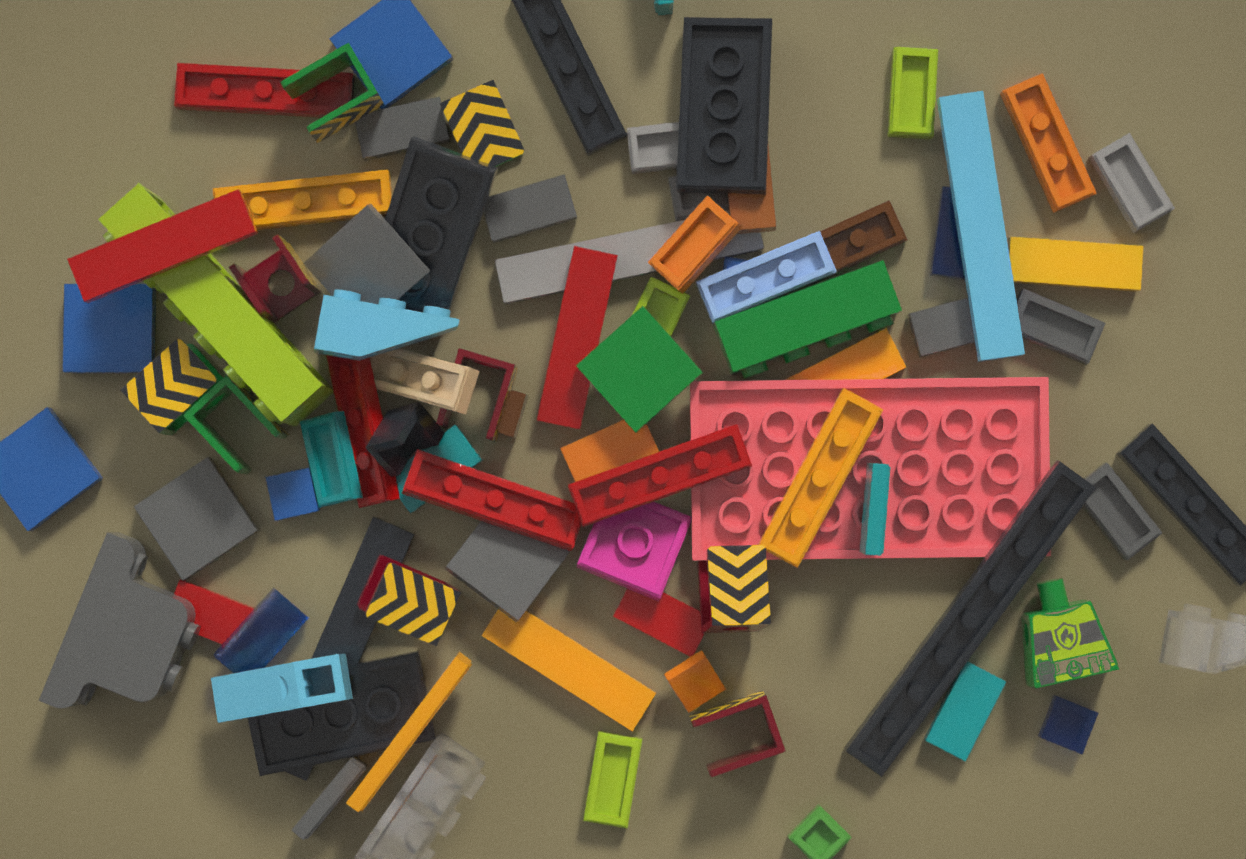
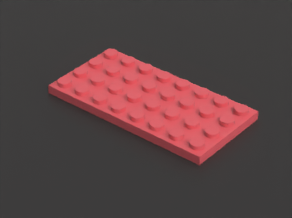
[690,377,1051,561]

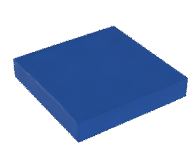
[329,0,453,109]
[63,284,156,373]
[0,407,103,531]

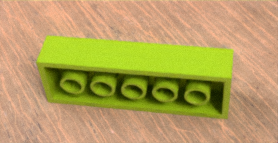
[98,183,334,426]

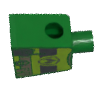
[1021,578,1119,689]

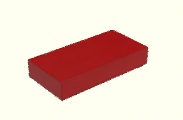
[174,579,264,654]
[613,588,704,657]

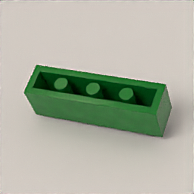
[713,260,902,379]

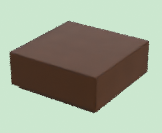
[497,390,528,439]

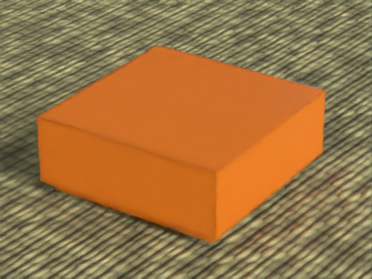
[664,650,726,713]

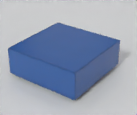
[265,468,320,521]

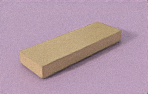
[370,348,480,415]

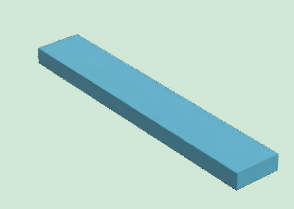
[937,91,1025,362]

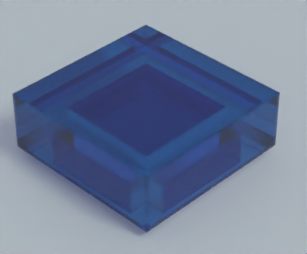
[1038,695,1099,755]

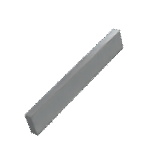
[495,210,764,305]

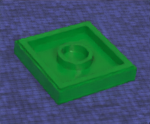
[576,306,703,433]

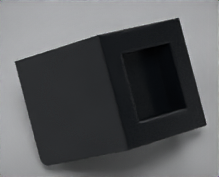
[365,402,445,477]

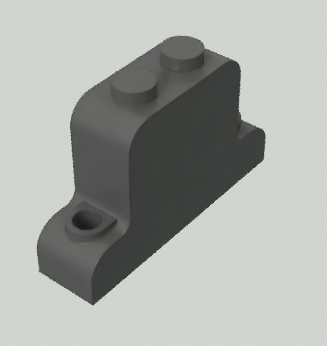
[39,532,201,709]

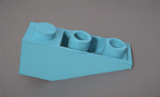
[314,290,459,361]
[211,654,353,723]

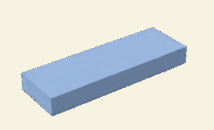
[695,231,837,324]

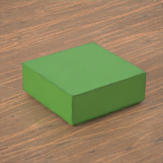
[787,804,852,859]

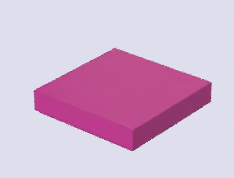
[576,502,691,601]

